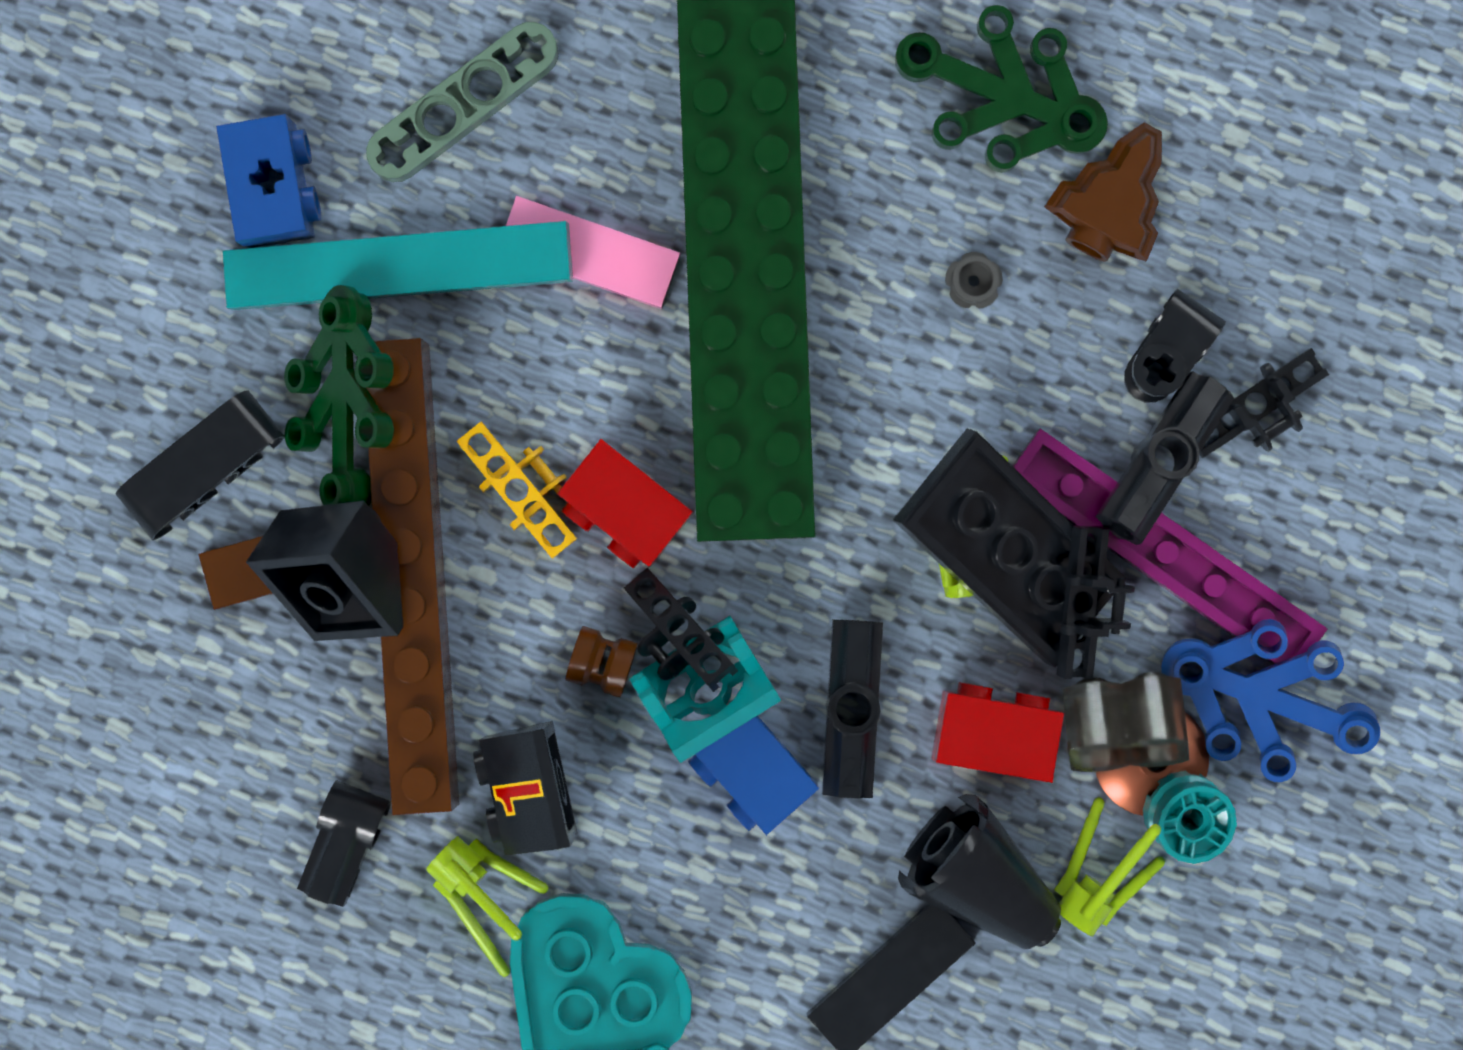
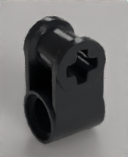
[1124,289,1226,403]

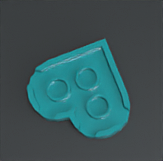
[510,893,692,1050]

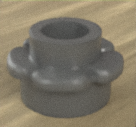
[945,252,1003,309]

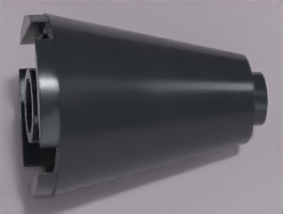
[898,794,1061,949]

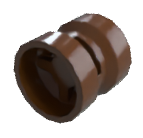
[565,626,638,698]

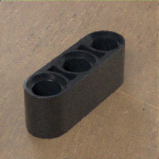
[115,390,285,541]

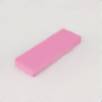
[506,196,681,309]

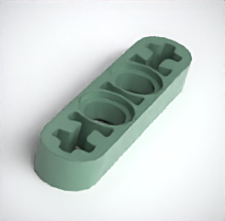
[366,22,558,182]

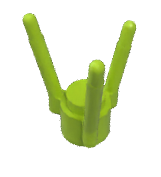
[1054,797,1165,937]
[426,836,549,977]

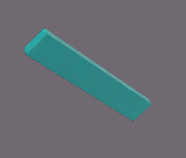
[223,221,573,310]

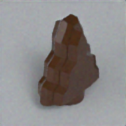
[1044,122,1162,262]

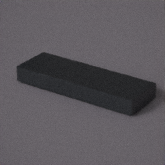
[806,903,976,1050]

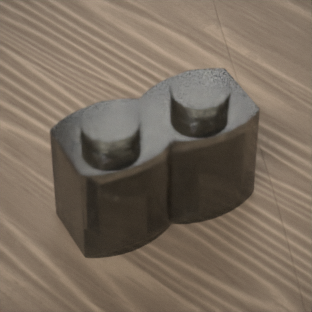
[1062,672,1190,772]

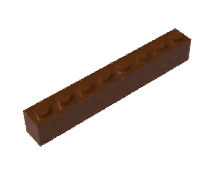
[366,338,459,815]

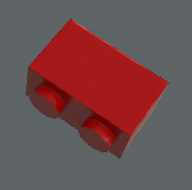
[557,439,694,569]
[931,682,1064,783]

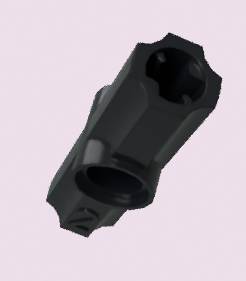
[1095,371,1234,545]
[822,619,883,799]

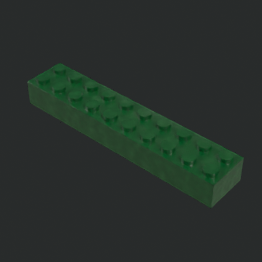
[677,0,815,542]

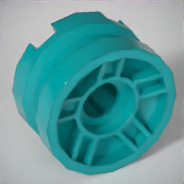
[1143,770,1237,864]

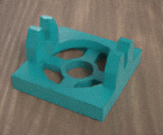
[629,616,782,763]

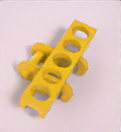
[456,421,578,559]

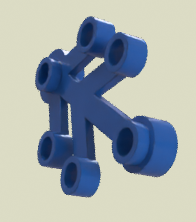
[1161,619,1381,782]

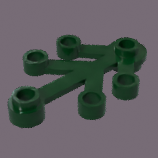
[895,5,1108,172]
[284,285,394,506]

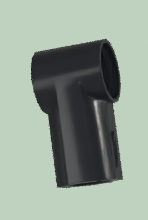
[297,780,391,907]

